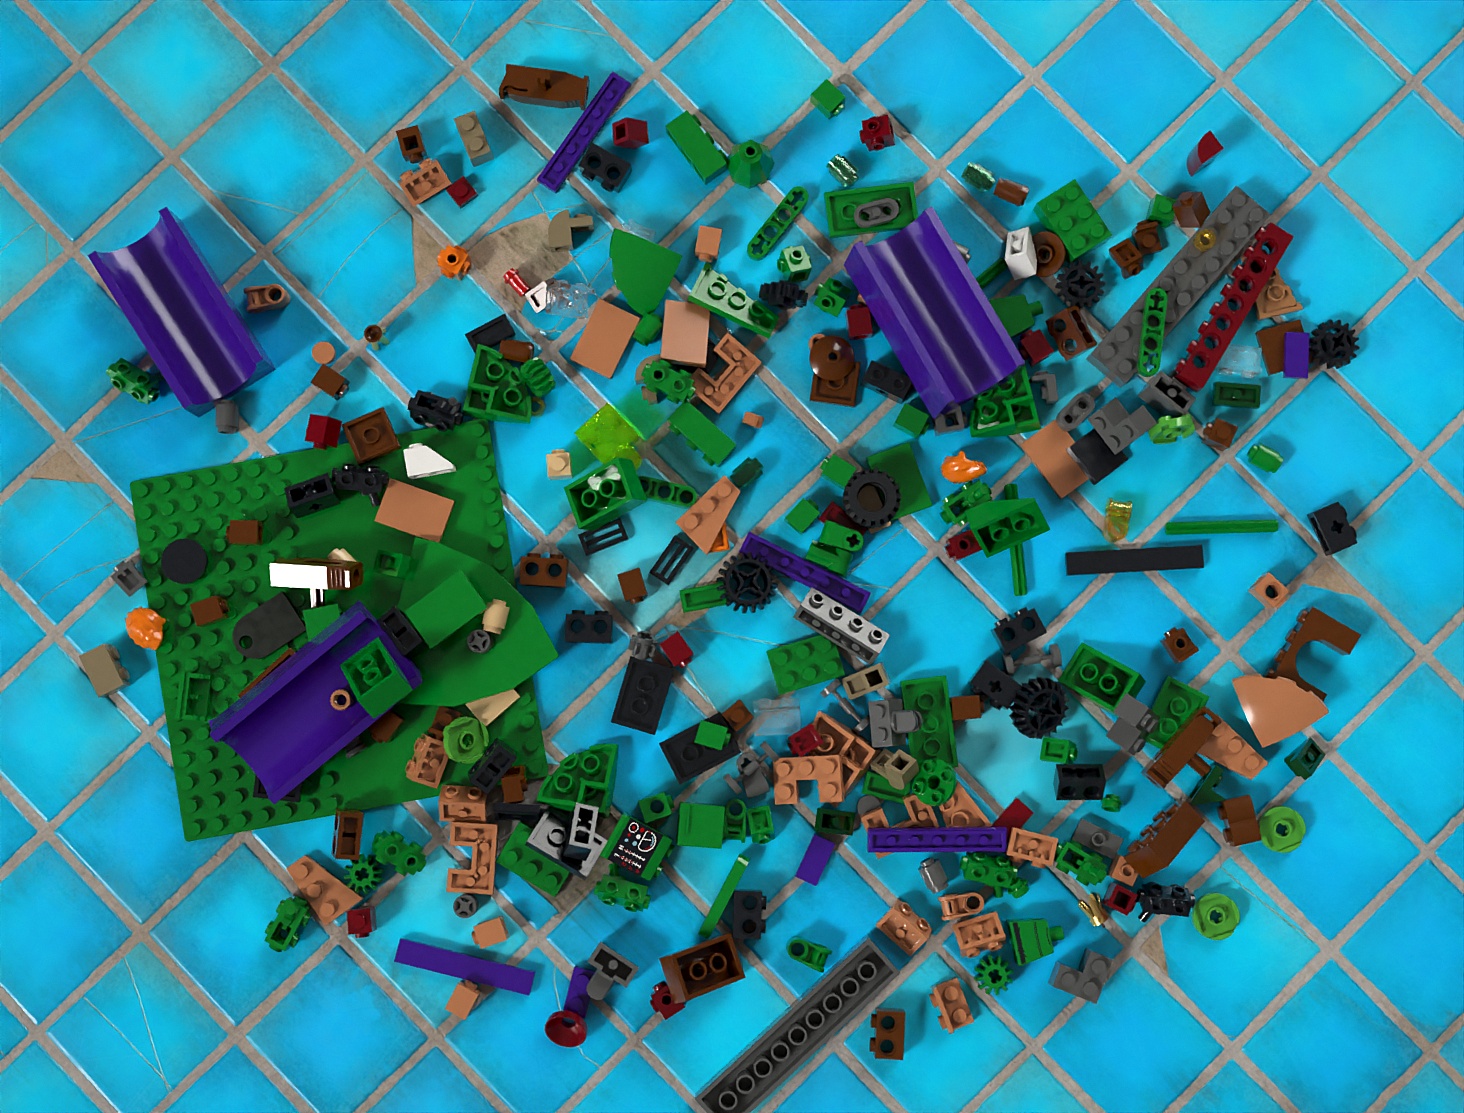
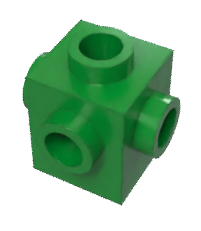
[777,245,812,283]
[814,277,853,317]

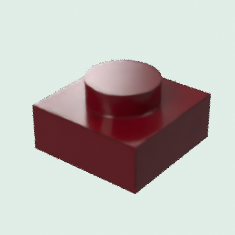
[446,176,478,209]

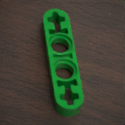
[747,186,808,261]
[1137,288,1167,377]
[698,854,750,939]

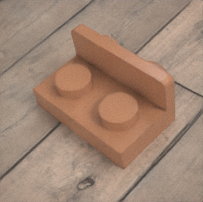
[397,158,451,207]
[406,733,449,789]
[438,785,487,824]
[1004,827,1058,869]
[875,899,932,956]
[952,911,1006,958]
[929,977,974,1034]

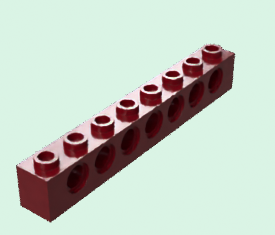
[1174,222,1294,392]

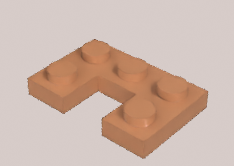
[691,332,762,414]
[773,755,844,805]
[859,793,939,859]
[446,822,499,895]

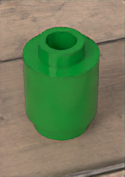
[632,312,663,347]
[1247,443,1283,473]

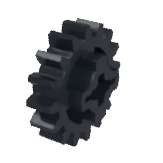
[1055,260,1106,310]
[759,280,808,310]
[1309,319,1360,369]

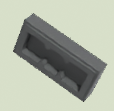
[1071,818,1124,860]

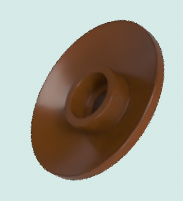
[1032,232,1066,277]
[809,335,855,381]

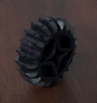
[716,552,778,614]
[1009,677,1069,739]

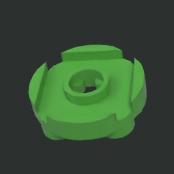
[1148,414,1195,445]
[443,716,489,764]
[1257,806,1306,853]
[1191,892,1240,940]

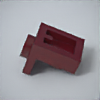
[787,723,824,757]

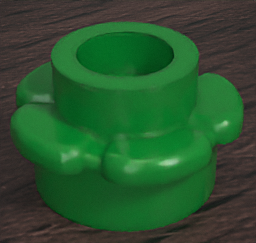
[1100,794,1123,812]
[1008,877,1029,898]

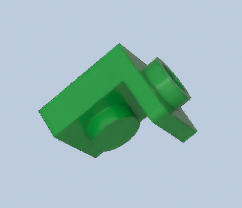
[1040,737,1078,764]
[746,805,775,844]

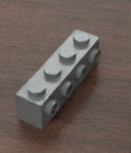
[793,587,890,665]

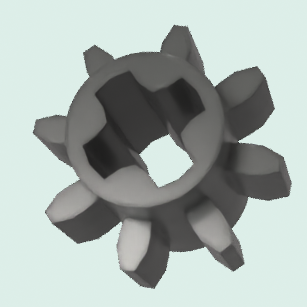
[628,631,658,660]

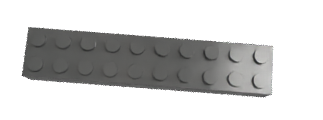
[1086,186,1271,388]
[695,935,900,1113]

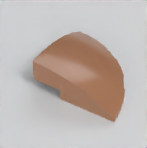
[1232,674,1329,748]
[808,711,881,808]

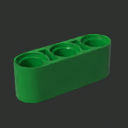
[639,476,697,509]

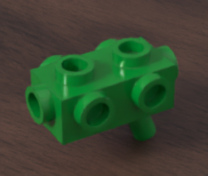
[106,358,165,405]
[641,359,696,404]
[940,480,992,527]
[372,829,426,876]
[1054,839,1107,886]
[960,852,1018,898]
[594,863,651,912]
[264,896,312,952]

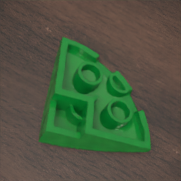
[609,228,682,316]
[463,344,532,424]
[970,359,1041,437]
[536,744,618,819]

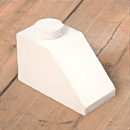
[1005,227,1037,280]
[403,443,456,479]

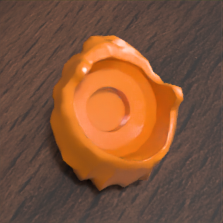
[941,451,987,484]
[125,606,166,650]

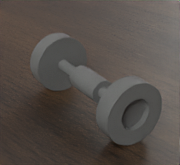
[1002,644,1062,676]
[820,678,870,734]
[723,741,780,795]

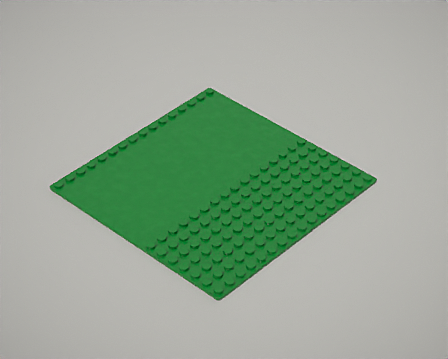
[130,418,549,842]

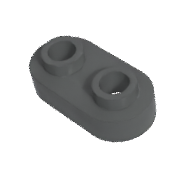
[854,198,899,228]
[1056,392,1095,431]

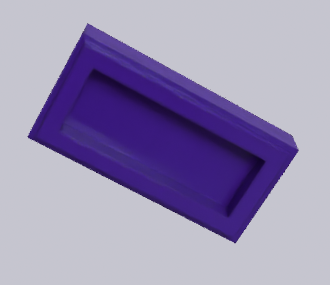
[1283,332,1309,379]
[795,834,835,886]

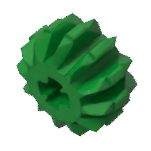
[520,357,555,398]
[344,854,384,894]
[974,955,1014,995]

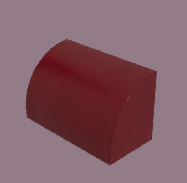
[1187,131,1224,177]

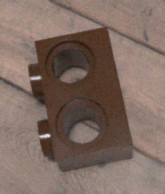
[1045,305,1097,361]
[519,553,569,588]
[331,808,364,860]
[869,1007,905,1060]

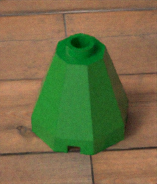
[727,139,774,189]

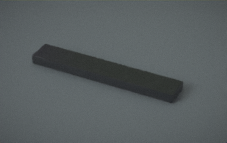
[1065,545,1204,576]

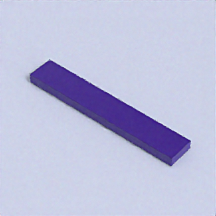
[537,71,631,194]
[739,532,871,614]
[867,827,1007,853]
[394,938,535,995]

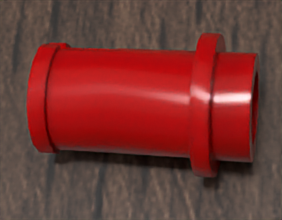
[503,268,531,298]

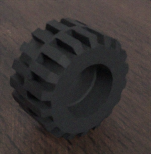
[842,469,901,528]

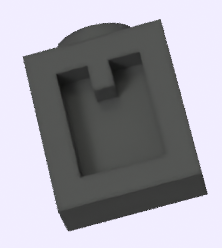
[1029,371,1058,405]
[110,561,148,597]

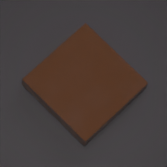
[1255,320,1313,376]
[810,358,861,408]
[342,407,401,466]

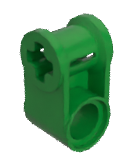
[818,520,864,552]
[722,797,746,843]
[786,936,832,973]

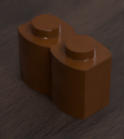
[1217,795,1261,847]

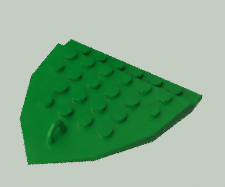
[397,537,559,707]

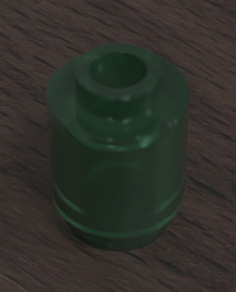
[826,154,859,187]
[961,162,996,193]
[730,457,764,490]

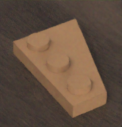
[1241,249,1304,321]

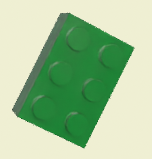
[1033,179,1112,264]
[564,457,647,531]

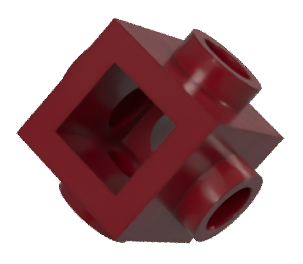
[859,115,895,151]
[650,980,686,1020]

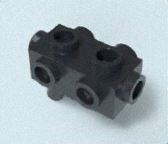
[407,390,464,432]
[332,463,389,507]
[1136,882,1195,923]

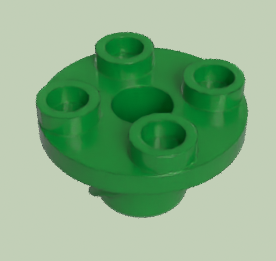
[912,759,957,806]

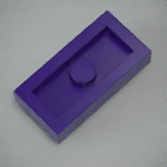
[563,966,595,1018]

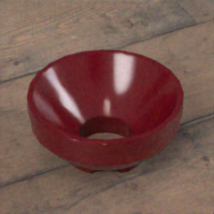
[545,1010,588,1047]

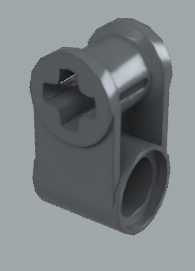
[736,753,770,799]

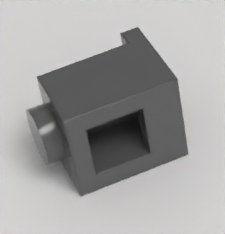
[931,406,967,437]

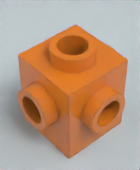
[437,245,471,281]

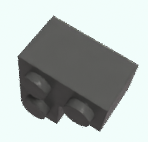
[1088,397,1157,455]
[1106,693,1160,755]
[1048,948,1113,1004]

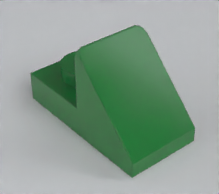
[373,549,411,580]

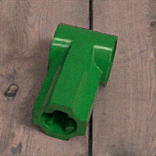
[805,540,854,577]

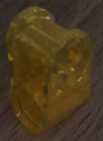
[1103,498,1132,543]

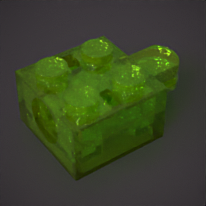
[574,402,642,471]

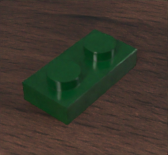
[1212,382,1261,409]

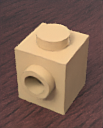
[546,449,573,480]

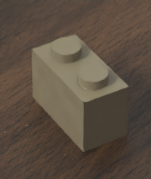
[454,111,494,167]
[79,644,130,698]

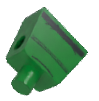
[1006,918,1064,966]

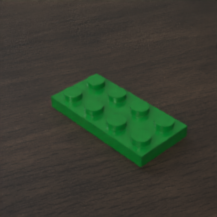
[824,182,918,238]
[900,675,958,768]

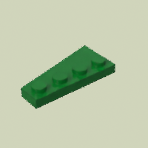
[688,262,779,339]

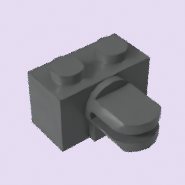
[1137,370,1196,419]
[868,699,923,748]
[587,942,639,1000]

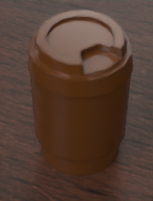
[993,178,1029,206]
[499,339,534,363]

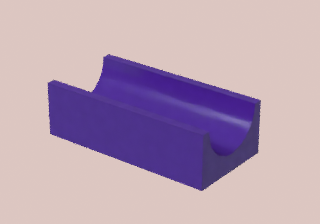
[844,206,1025,419]
[87,207,276,417]
[210,601,422,804]

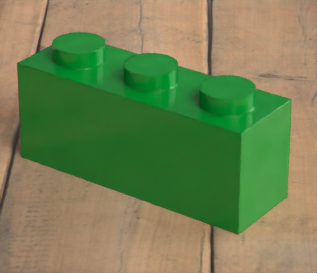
[665,110,728,185]
[667,400,737,468]

